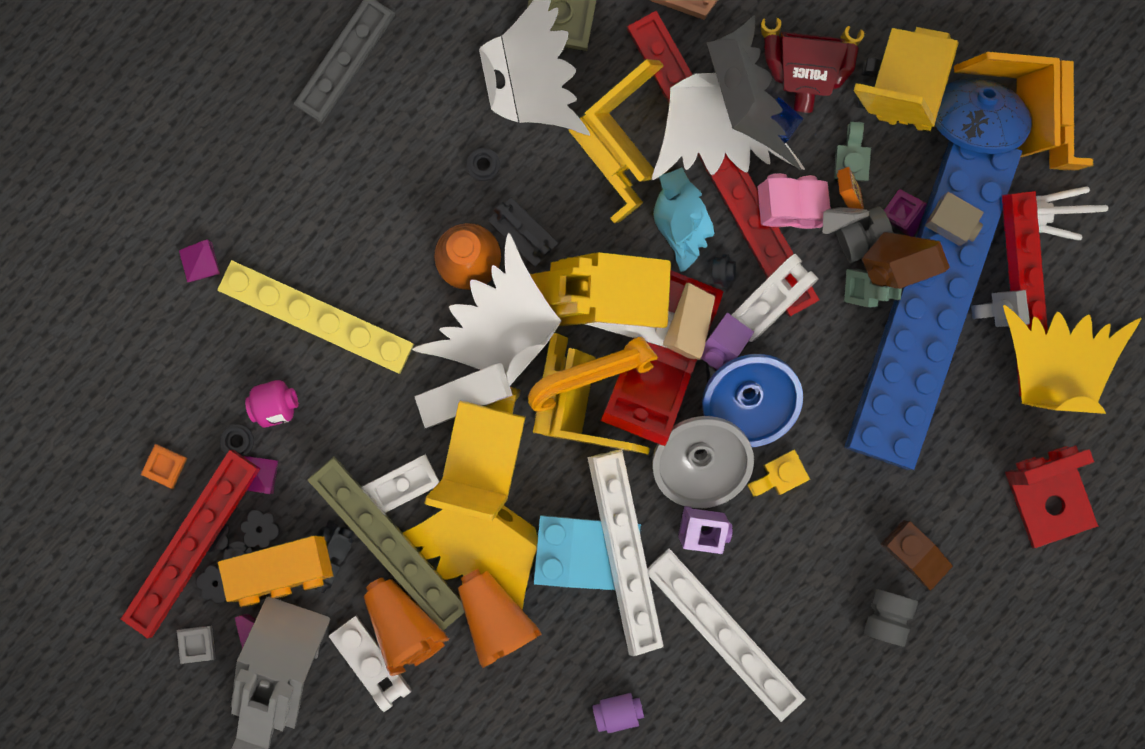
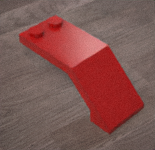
[601,270,724,446]

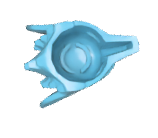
[653,167,715,272]

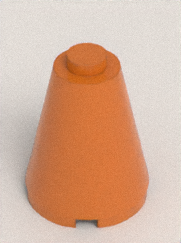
[435,223,501,290]
[458,569,542,668]
[364,577,449,676]

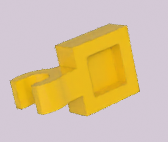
[747,450,810,497]

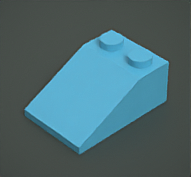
[534,515,641,590]

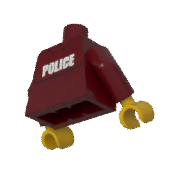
[761,18,864,113]

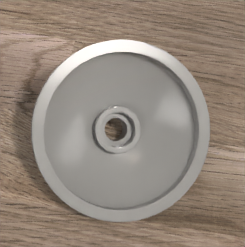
[652,416,754,508]

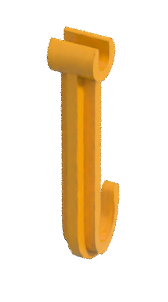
[528,337,658,412]

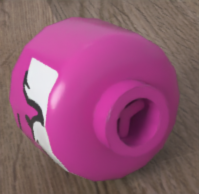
[245,380,298,428]

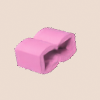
[757,173,831,229]

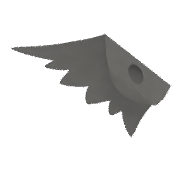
[707,15,802,170]

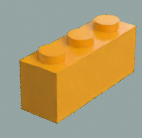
[218,536,334,607]

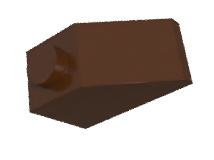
[862,232,950,289]
[880,520,953,591]

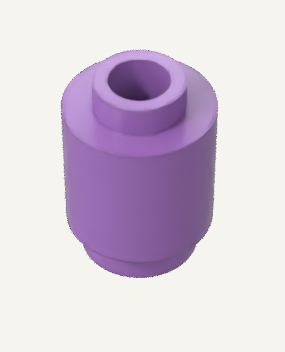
[593,693,644,733]

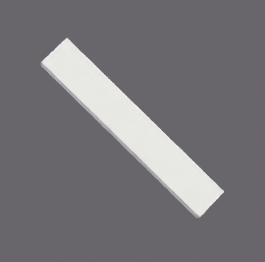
[587,450,663,656]
[647,548,806,722]

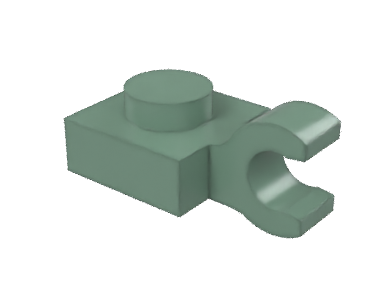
[834,122,871,182]
[844,269,902,307]

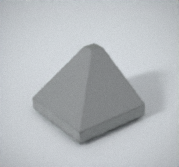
[823,207,869,234]

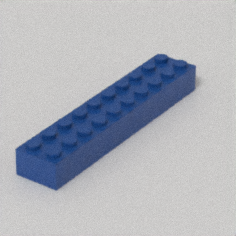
[844,140,1022,470]

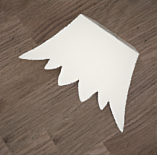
[479,0,590,136]
[652,73,805,180]
[412,233,561,386]

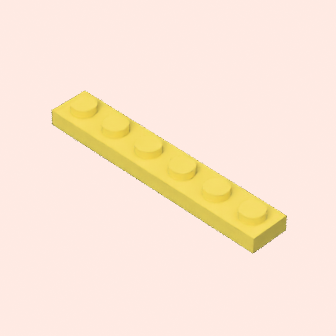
[217,260,414,374]

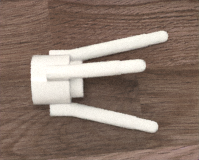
[1036,186,1109,240]

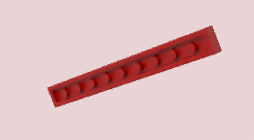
[627,11,819,317]

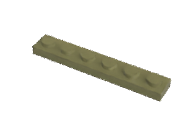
[308,456,465,630]

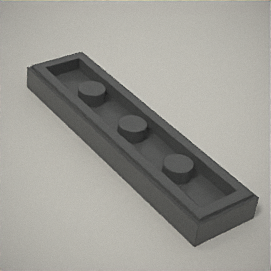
[294,0,395,124]

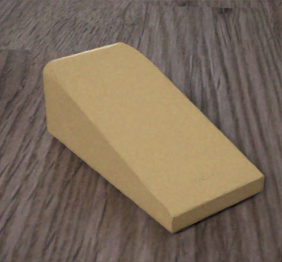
[663,283,715,360]

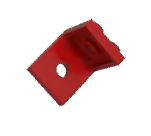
[1005,445,1098,548]

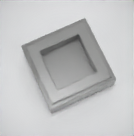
[177,625,216,664]

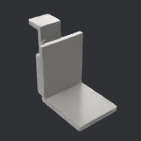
[231,597,330,749]

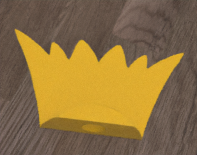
[1003,305,1142,414]
[402,505,538,610]

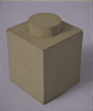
[924,192,984,246]

